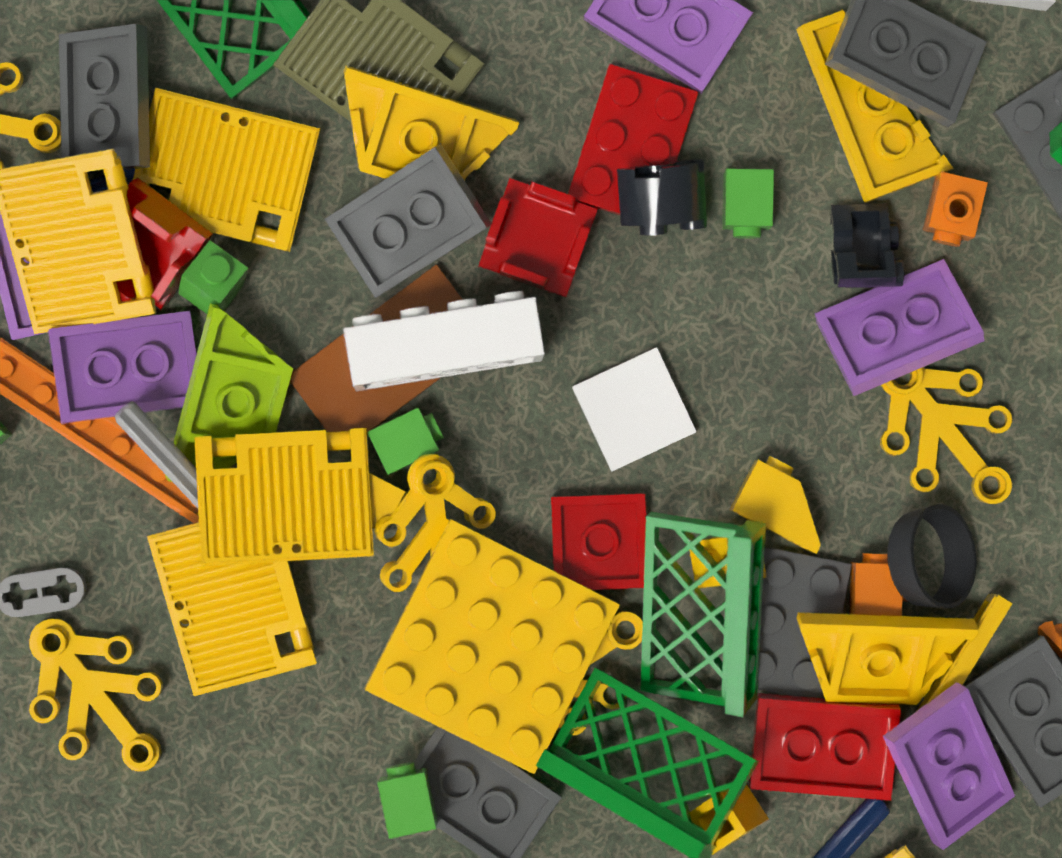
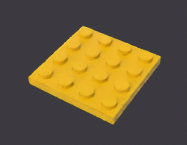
[364,519,620,774]

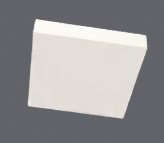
[572,347,696,472]

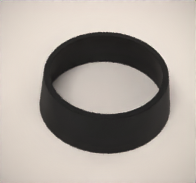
[888,504,977,608]

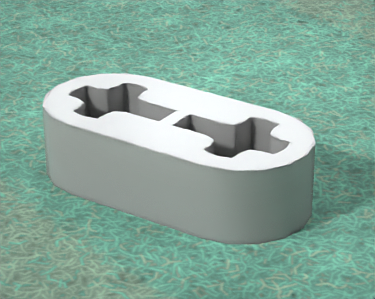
[0,568,87,617]

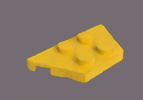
[344,65,519,181]
[797,613,979,705]

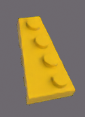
[796,10,953,203]

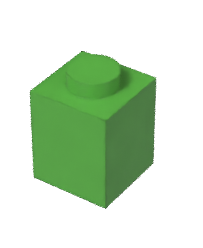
[722,169,774,239]
[178,240,248,314]
[367,408,444,475]
[377,762,438,839]

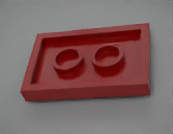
[568,64,698,215]
[749,693,901,801]

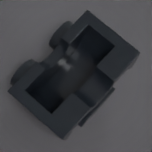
[617,158,707,236]
[830,203,904,288]

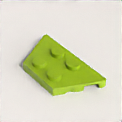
[165,303,293,482]

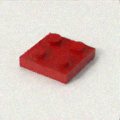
[551,493,646,590]

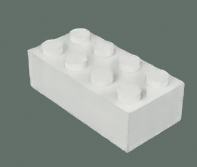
[343,291,544,392]

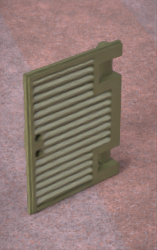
[273,0,484,122]

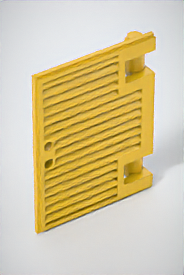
[133,88,320,252]
[0,149,156,334]
[195,428,374,566]
[147,522,317,696]

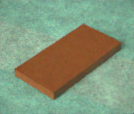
[290,264,463,452]

